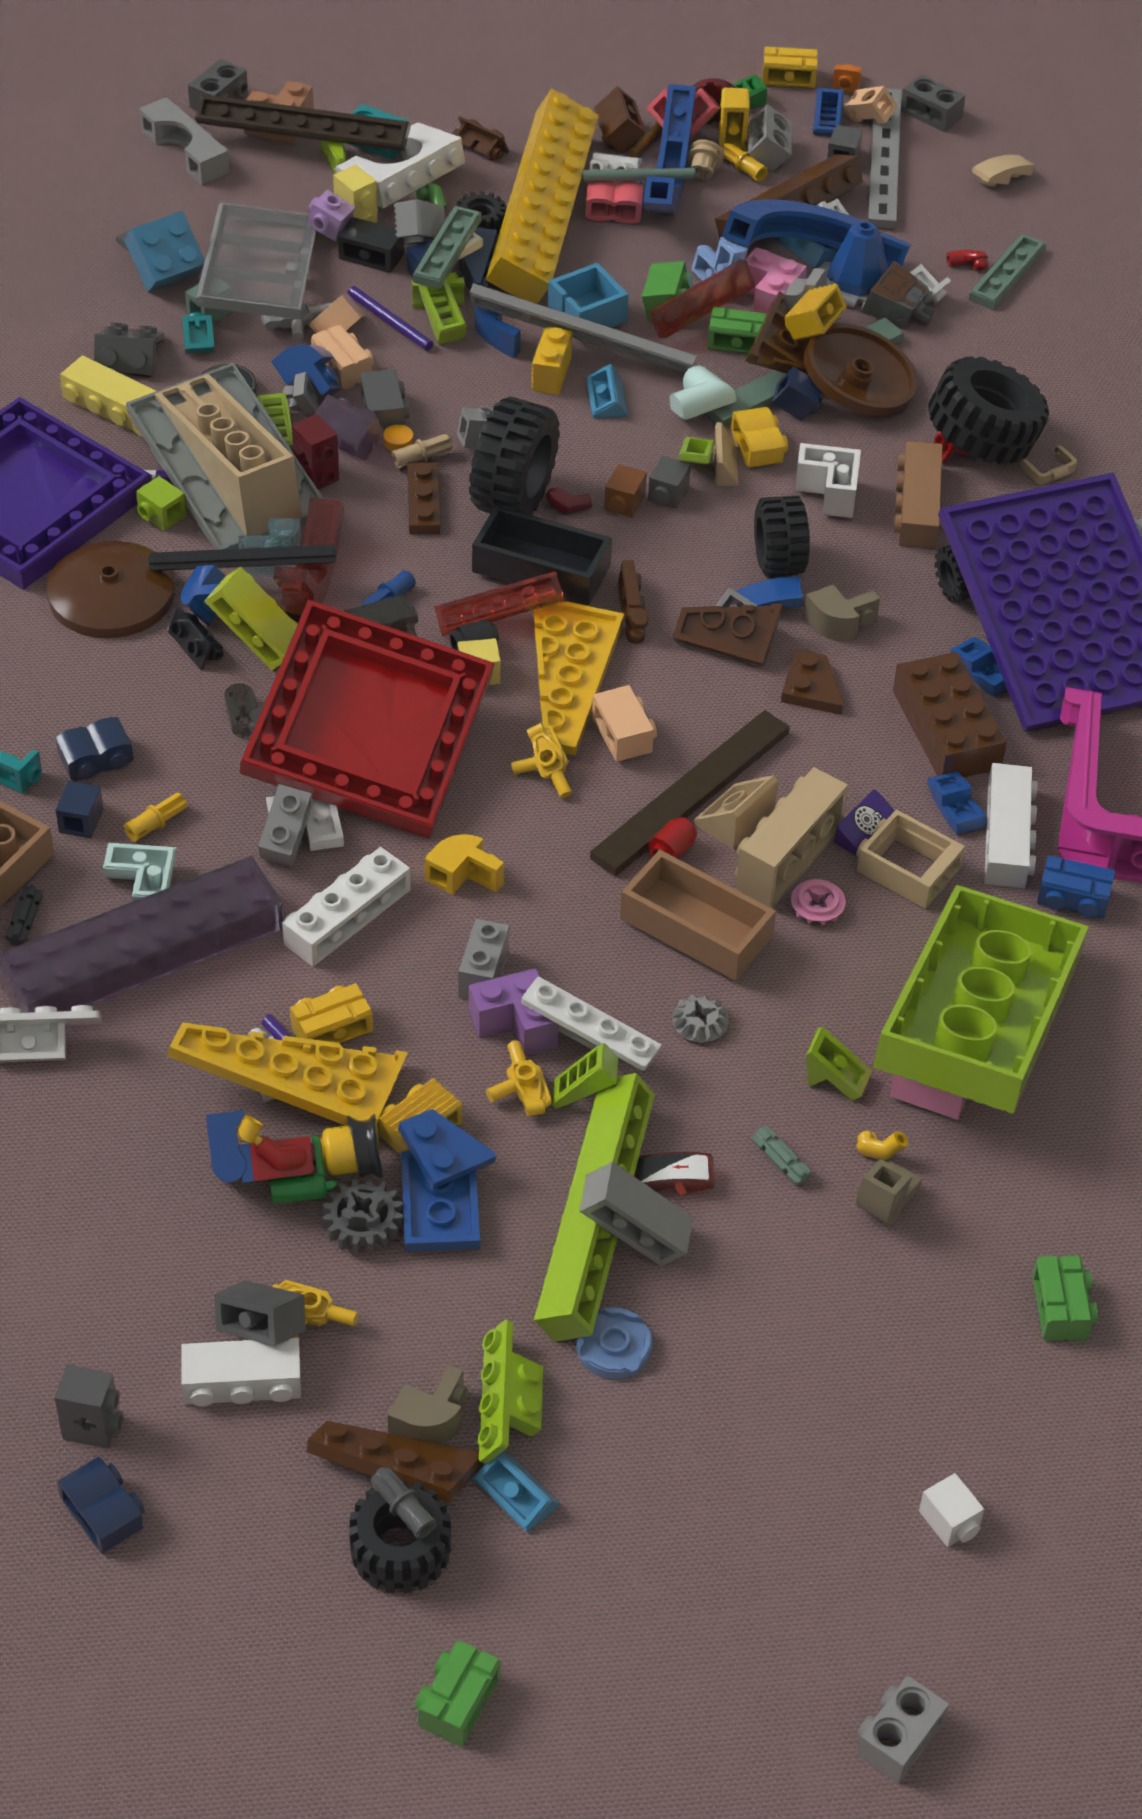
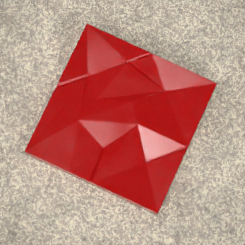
[239,599,495,839]

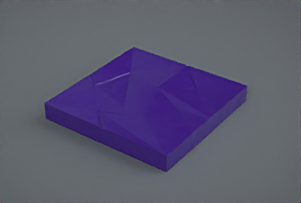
[0,397,152,590]

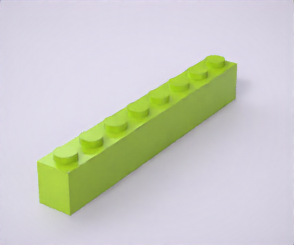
[534,1073,655,1342]

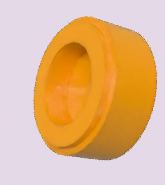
[383,424,413,451]

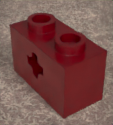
[292,414,339,490]

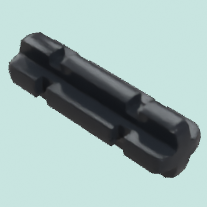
[6,885,43,946]

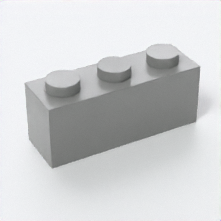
[580,1162,693,1266]

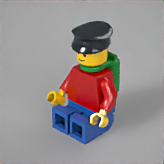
[206,1110,383,1205]

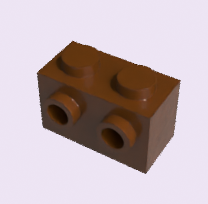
[594,86,646,154]

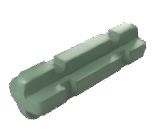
[752,1127,811,1186]

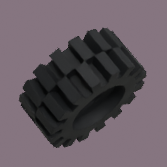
[456,191,506,235]
[934,545,971,602]

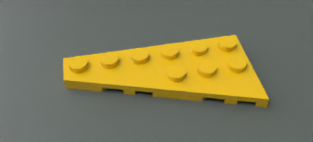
[532,595,624,756]
[167,1022,408,1126]

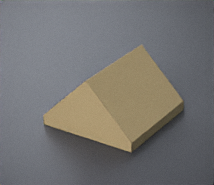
[693,775,778,849]

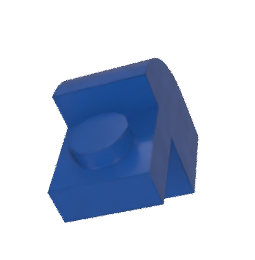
[271,345,342,396]
[181,565,226,625]

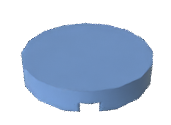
[576,1307,652,1379]

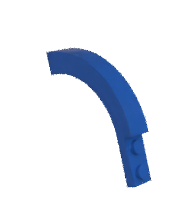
[643,84,696,214]
[722,199,911,268]

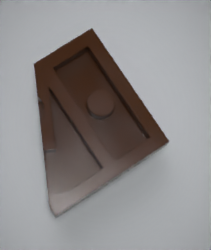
[781,649,844,715]

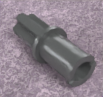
[371,1467,437,1540]

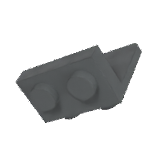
[94,323,164,375]

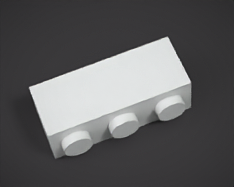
[181,1338,302,1406]

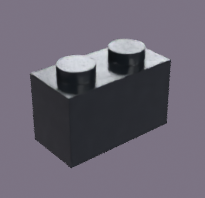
[338,217,404,273]

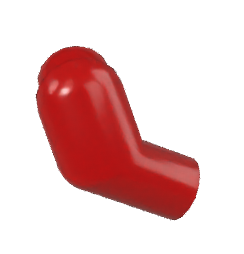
[946,249,988,271]

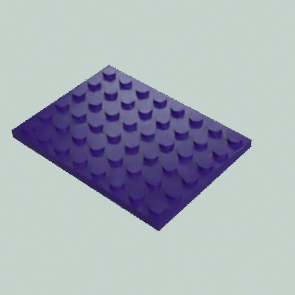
[938,472,1142,732]

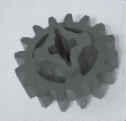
[322,1177,403,1254]

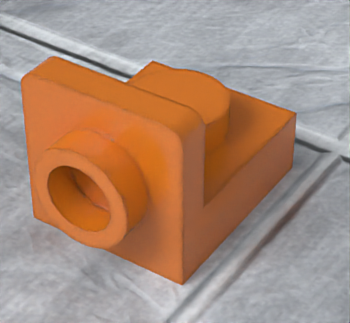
[832,64,862,94]

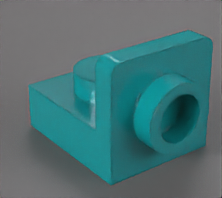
[182,313,215,354]
[0,750,42,794]

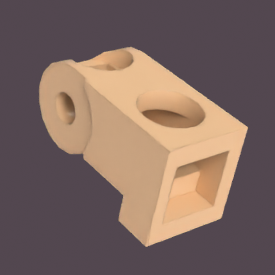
[843,86,898,124]

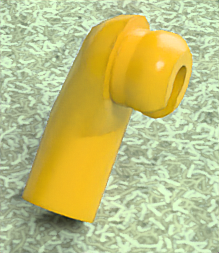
[856,1130,908,1161]

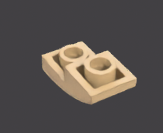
[972,154,1035,187]

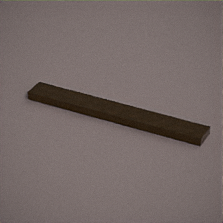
[195,94,411,151]
[590,710,790,876]

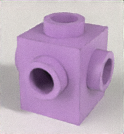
[307,190,355,242]

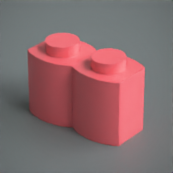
[585,181,643,224]

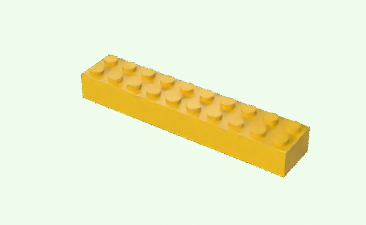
[485,88,599,304]

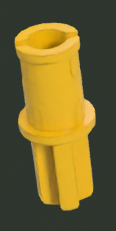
[723,142,768,182]
[123,793,188,842]

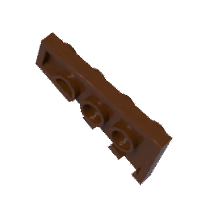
[307,1421,483,1504]

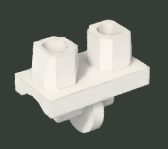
[590,153,642,183]

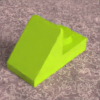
[806,1026,873,1101]

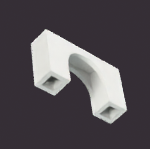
[336,122,466,208]

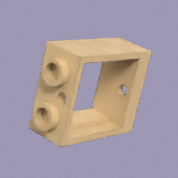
[856,809,965,909]

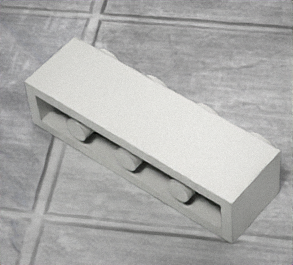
[984,763,1038,889]

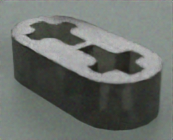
[224,683,257,739]

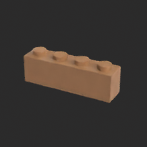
[894,441,942,549]

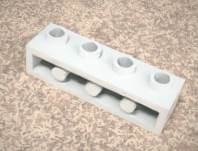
[282,847,411,967]

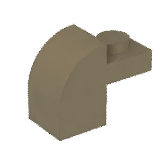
[804,584,880,641]
[856,1158,923,1225]
[387,1364,467,1444]

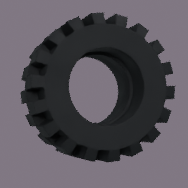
[754,495,810,576]
[349,1480,451,1594]

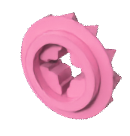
[791,879,846,926]

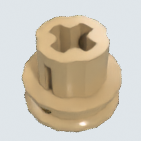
[688,140,725,181]

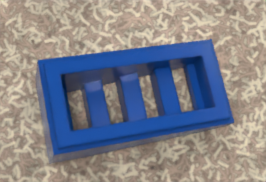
[813,88,844,136]

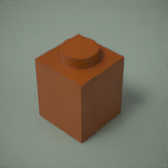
[604,464,647,518]

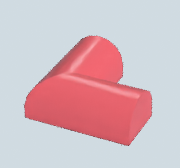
[647,88,721,140]

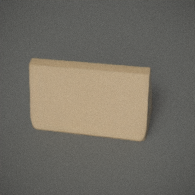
[714,423,738,486]

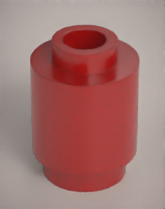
[649,817,697,859]

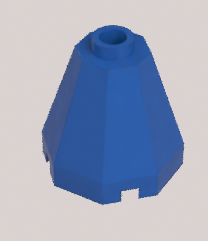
[827,221,888,296]

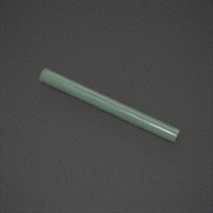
[583,168,695,182]

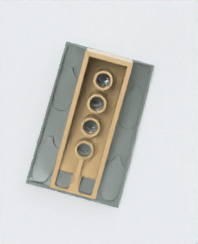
[126,362,330,550]

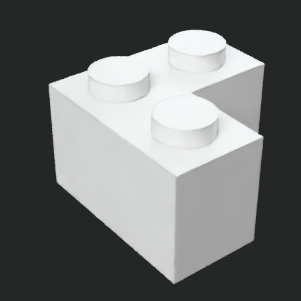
[795,443,861,518]

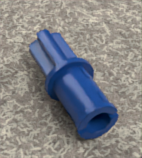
[361,570,416,617]

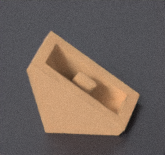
[309,293,366,333]

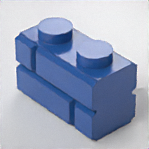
[1037,855,1115,918]

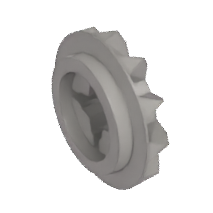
[672,994,729,1043]

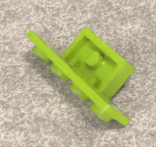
[478,1319,543,1464]

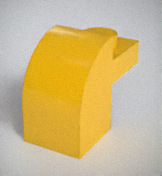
[424,834,504,895]

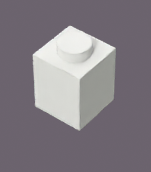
[919,1473,984,1548]

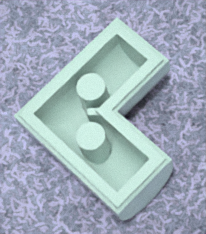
[670,365,737,420]
[103,843,177,914]

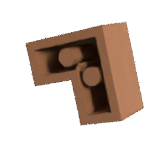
[244,81,314,144]

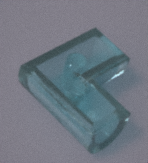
[238,518,302,567]

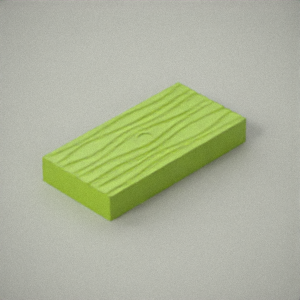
[873,885,1089,1114]

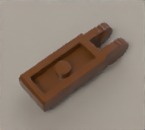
[617,560,649,644]

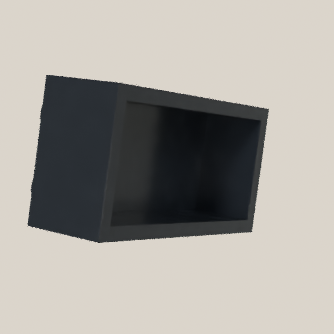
[472,506,612,606]

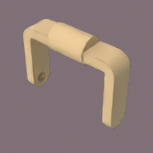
[1020,445,1077,485]

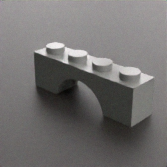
[139,97,230,185]

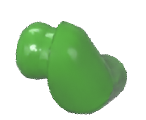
[416,183,447,212]

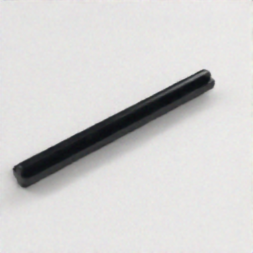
[148,545,337,571]

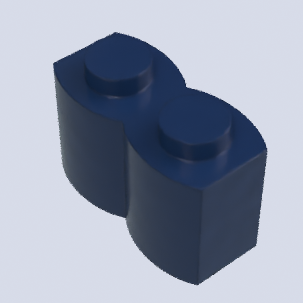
[55,717,134,781]
[57,1456,145,1553]

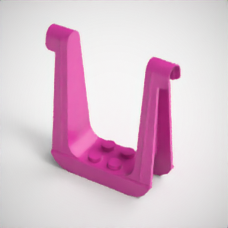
[1057,687,1142,883]

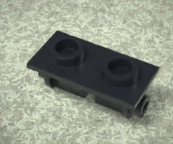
[168,606,224,670]

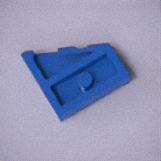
[398,1109,497,1190]

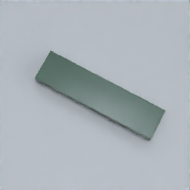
[413,206,481,289]
[969,233,1046,310]

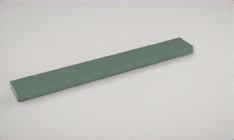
[705,318,904,427]

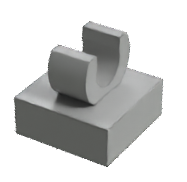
[283,372,319,416]

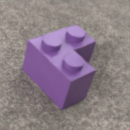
[468,968,559,1056]

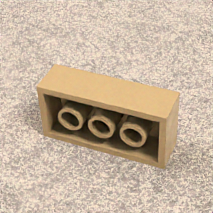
[734,767,848,908]

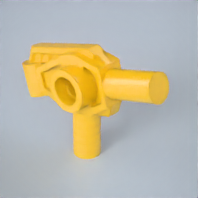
[511,723,572,798]
[486,1040,552,1117]
[272,1280,359,1338]

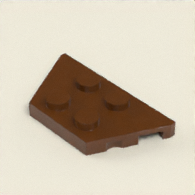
[745,291,811,374]

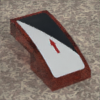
[635,1152,715,1195]

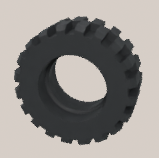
[928,356,1049,465]
[469,397,560,515]

